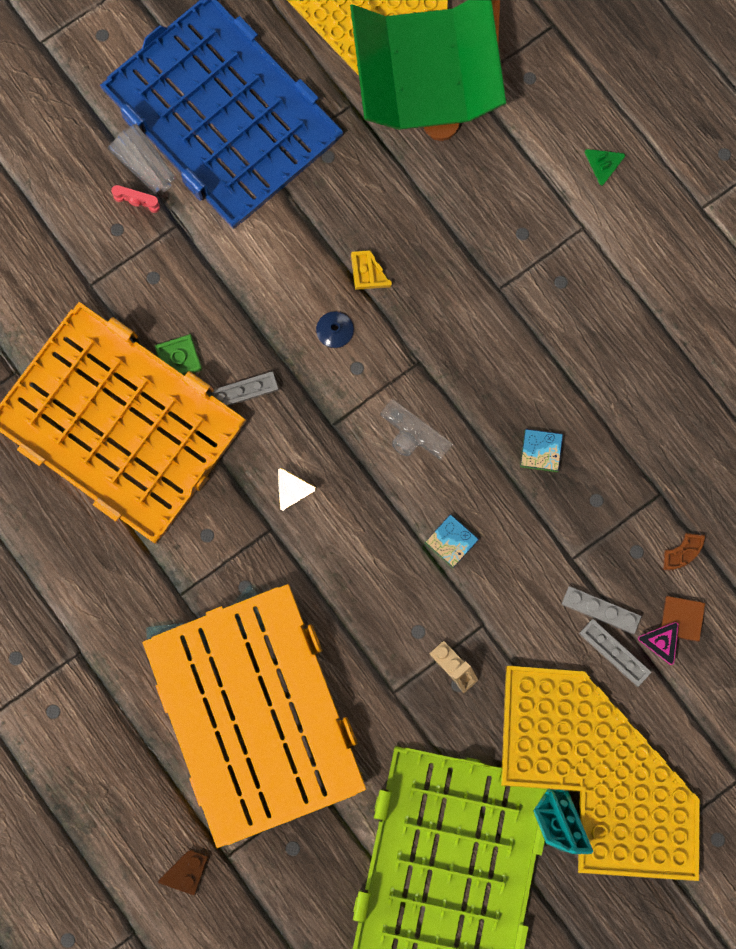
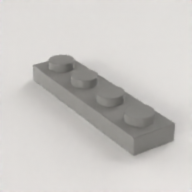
[206,371,279,406]
[561,586,641,635]
[579,619,651,687]

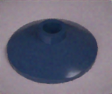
[316,312,354,348]

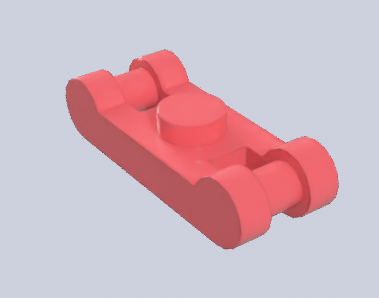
[111,185,160,213]

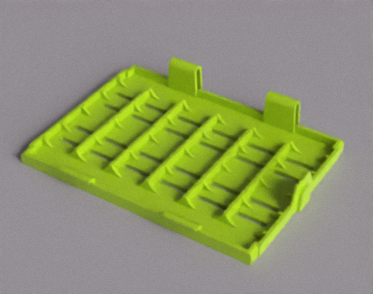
[353,746,547,949]

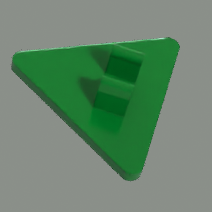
[584,149,625,186]

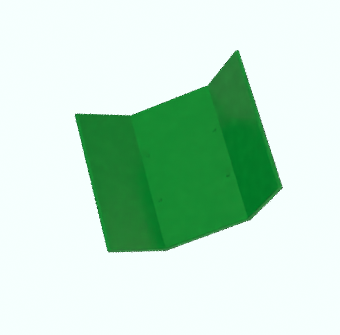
[350,0,506,130]

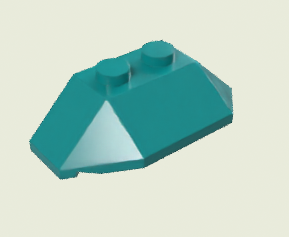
[533,789,593,854]

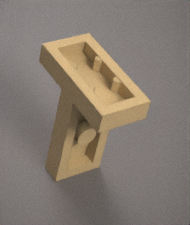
[429,641,478,693]

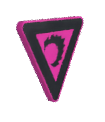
[638,622,678,665]

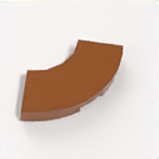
[663,533,705,571]

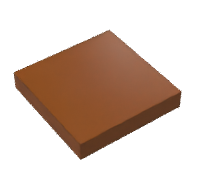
[661,596,705,642]

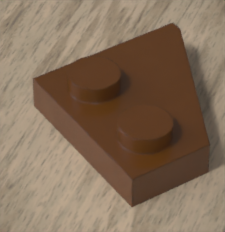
[158,850,208,895]

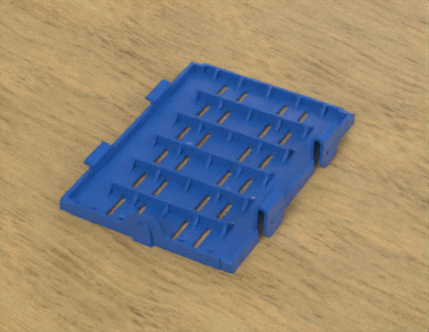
[100,0,343,229]

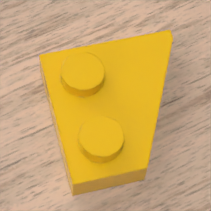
[351,251,392,290]

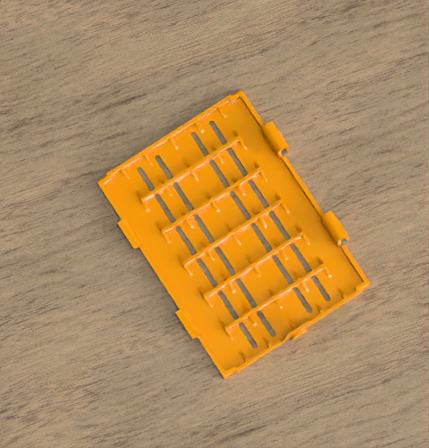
[0,302,246,544]
[142,584,367,848]

